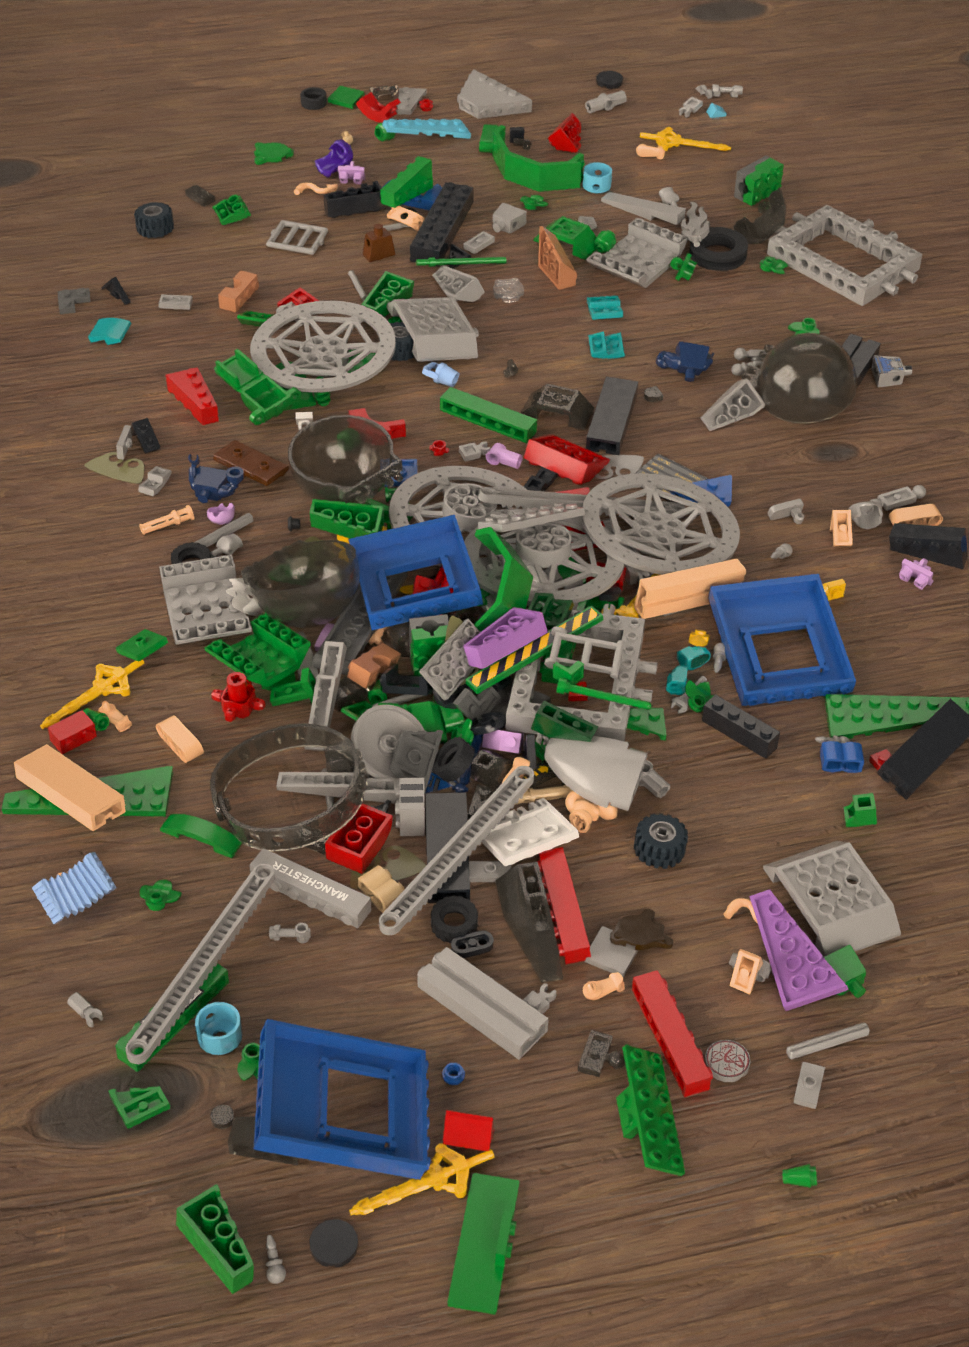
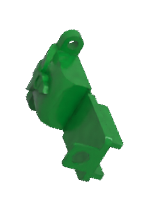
[214,348,302,425]

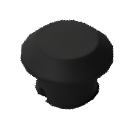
[288,516,300,532]

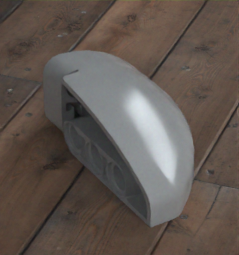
[544,736,648,811]

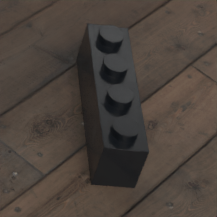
[702,694,780,759]

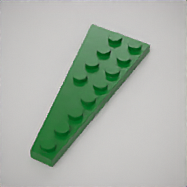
[825,694,969,739]
[2,766,173,817]

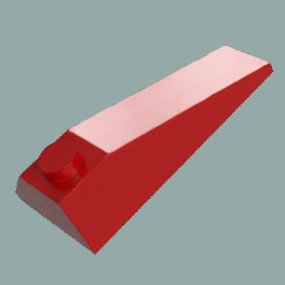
[548,112,581,152]

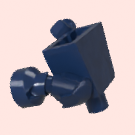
[656,341,715,382]
[188,454,244,503]

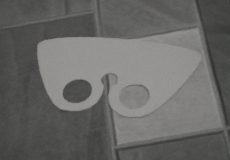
[595,455,644,479]

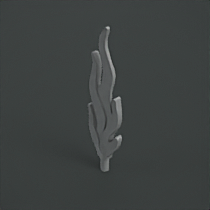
[681,201,710,247]

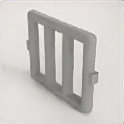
[266,220,328,255]

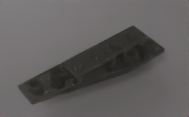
[495,862,563,983]

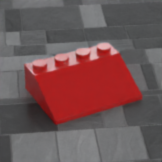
[524,434,610,485]

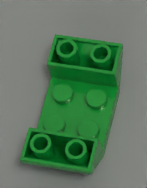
[534,216,596,260]

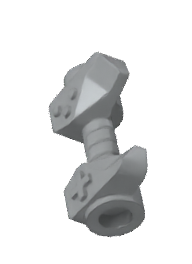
[712,84,743,97]

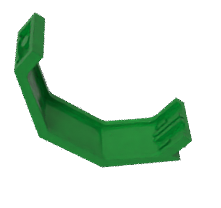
[493,125,585,192]
[474,527,534,633]

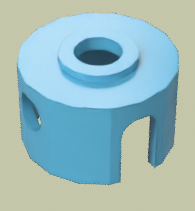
[582,162,612,193]
[195,1002,242,1055]

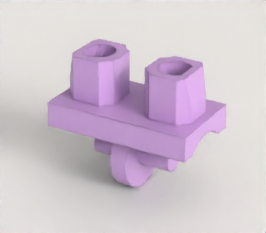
[338,161,365,184]
[899,558,933,590]

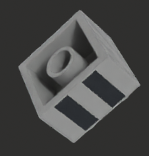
[395,778,425,836]

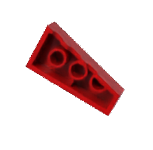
[166,367,219,425]

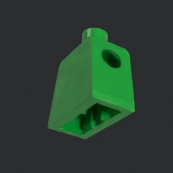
[824,944,866,998]

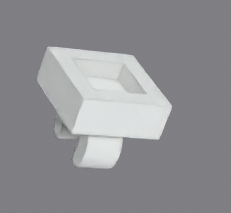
[296,412,313,431]

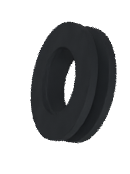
[689,227,748,271]

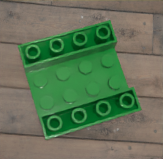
[204,613,311,687]

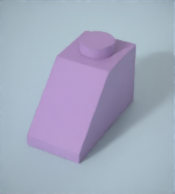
[482,730,524,753]

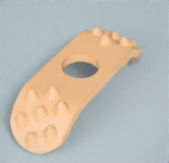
[387,206,425,231]

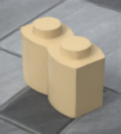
[358,865,405,913]

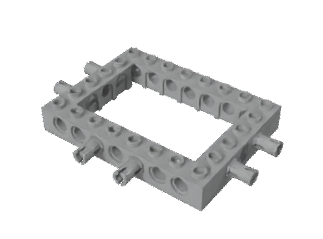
[767,205,922,306]
[506,603,657,745]

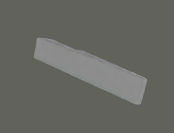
[601,192,686,225]
[304,641,347,751]
[276,772,399,804]

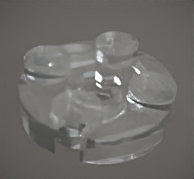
[493,278,524,302]

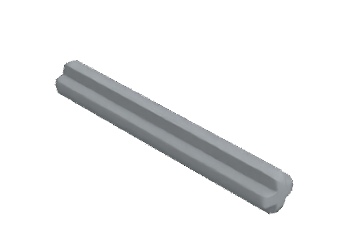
[194,513,254,548]
[786,1022,870,1059]

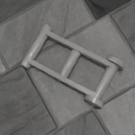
[544,627,625,679]

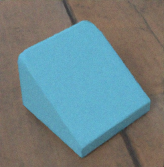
[706,103,727,118]

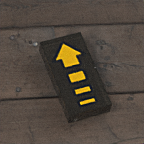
[523,760,556,788]

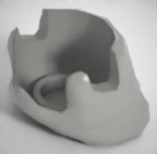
[849,501,883,530]

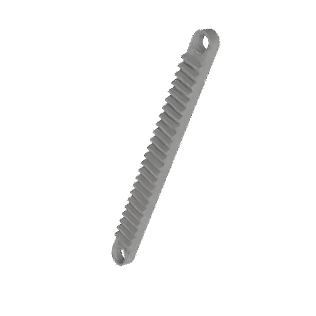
[478,487,685,518]
[379,766,534,935]
[126,863,275,1064]

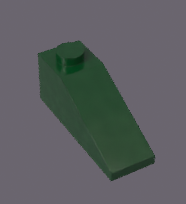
[531,701,599,742]

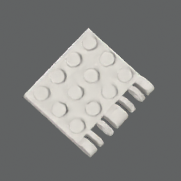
[481,798,579,866]

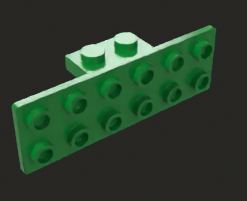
[616,1045,685,1176]
[447,1173,519,1315]

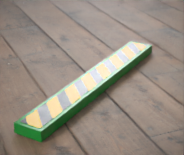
[465,606,604,694]

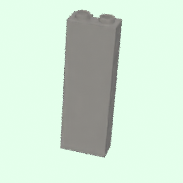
[417,947,549,1060]

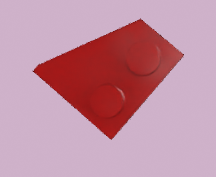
[277,287,319,307]

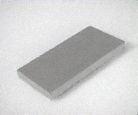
[419,619,480,700]

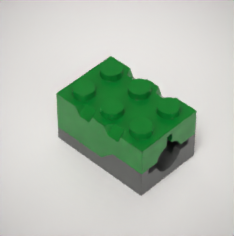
[734,156,784,206]
[409,614,449,676]

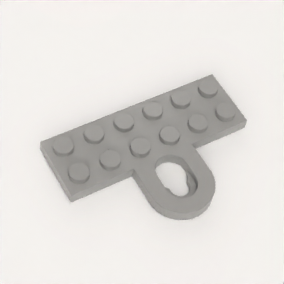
[478,503,585,532]

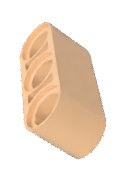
[889,504,943,526]
[156,715,204,763]

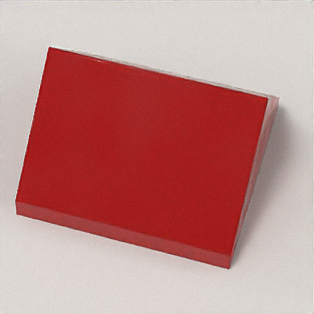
[443,1110,494,1151]

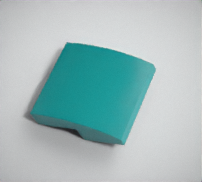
[587,295,623,320]
[88,318,131,345]
[588,331,625,359]

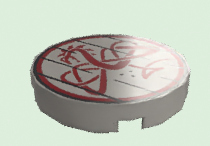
[704,1040,750,1082]

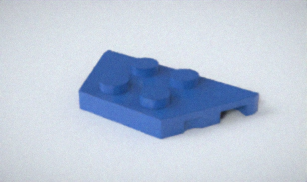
[670,475,732,507]

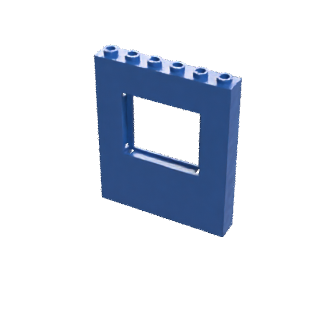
[348,515,483,630]
[708,574,856,706]
[254,1019,430,1180]

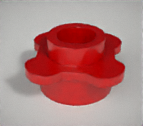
[419,99,433,112]
[429,440,449,456]

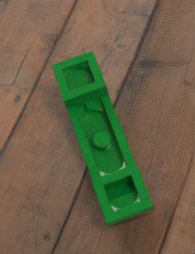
[160,814,242,858]

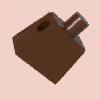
[363,224,395,262]

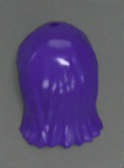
[315,139,353,178]

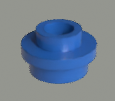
[442,1062,465,1085]

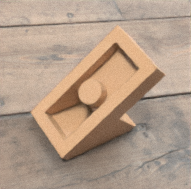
[830,510,852,547]
[730,949,763,994]

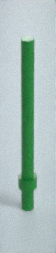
[416,257,507,267]

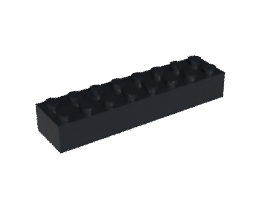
[410,182,474,267]

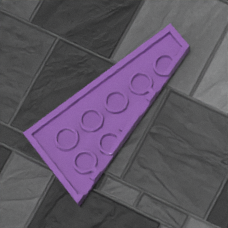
[750,889,849,1011]

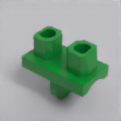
[670,253,697,281]

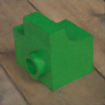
[843,793,877,828]

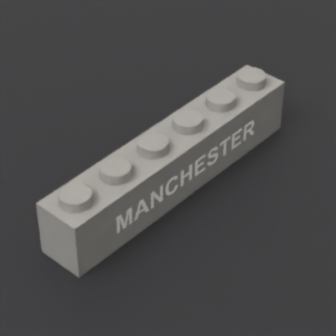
[249,848,371,928]

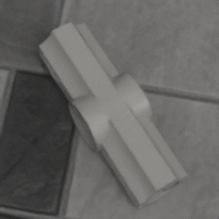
[585,90,627,114]
[639,760,670,798]

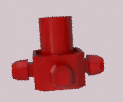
[211,672,266,722]

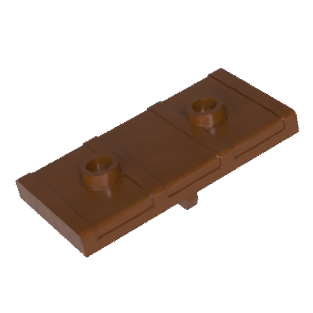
[213,440,289,486]

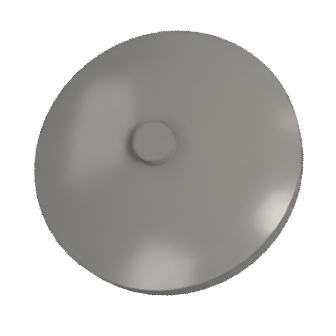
[351,705,425,779]

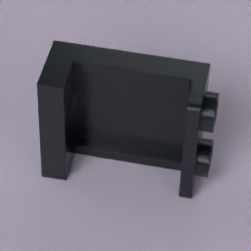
[380,664,433,696]

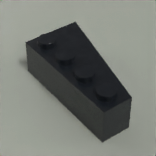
[323,180,386,218]
[889,523,968,569]

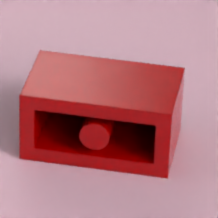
[48,710,97,755]

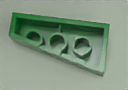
[380,156,433,208]
[361,271,414,317]
[309,499,385,539]
[176,1184,254,1294]

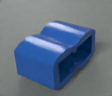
[820,741,864,773]

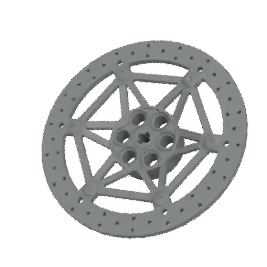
[250,301,396,392]
[389,466,541,569]
[581,473,740,575]
[464,516,624,605]

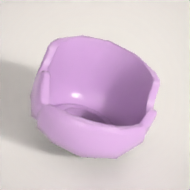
[207,503,235,525]

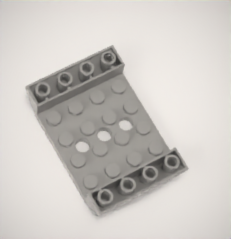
[587,218,688,288]
[387,297,478,362]
[159,555,252,645]
[763,841,901,957]

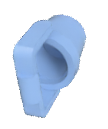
[422,362,459,387]

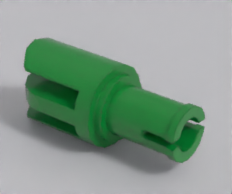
[313,376,331,406]

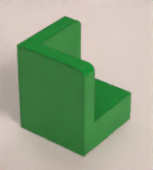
[553,660,584,685]

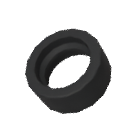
[300,87,327,110]

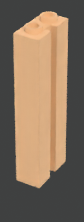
[634,559,746,619]
[14,744,126,831]

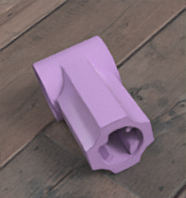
[486,443,523,469]

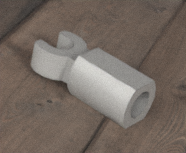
[67,992,103,1028]

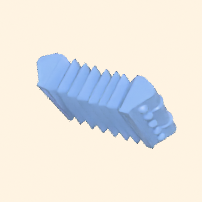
[32,852,117,924]

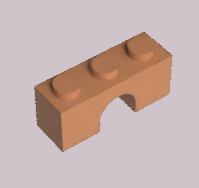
[218,270,259,312]
[347,643,401,689]

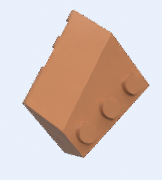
[538,226,577,290]

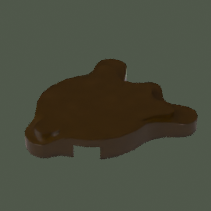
[610,909,674,951]

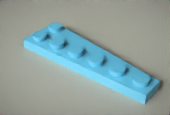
[383,119,471,139]

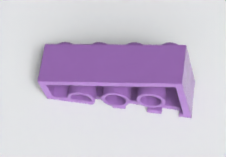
[463,607,548,669]

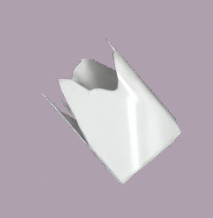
[226,578,268,617]

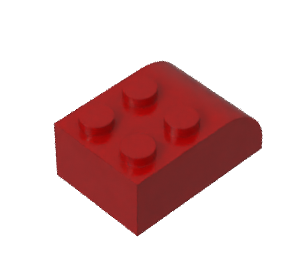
[325,801,393,874]

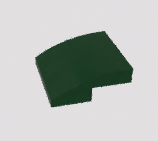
[528,593,574,630]

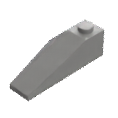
[432,265,485,302]
[700,378,766,431]

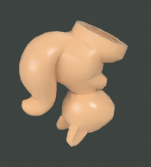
[565,790,618,833]

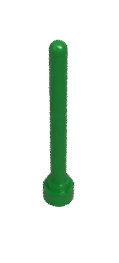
[557,677,652,710]

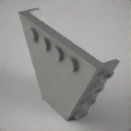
[457,69,532,119]

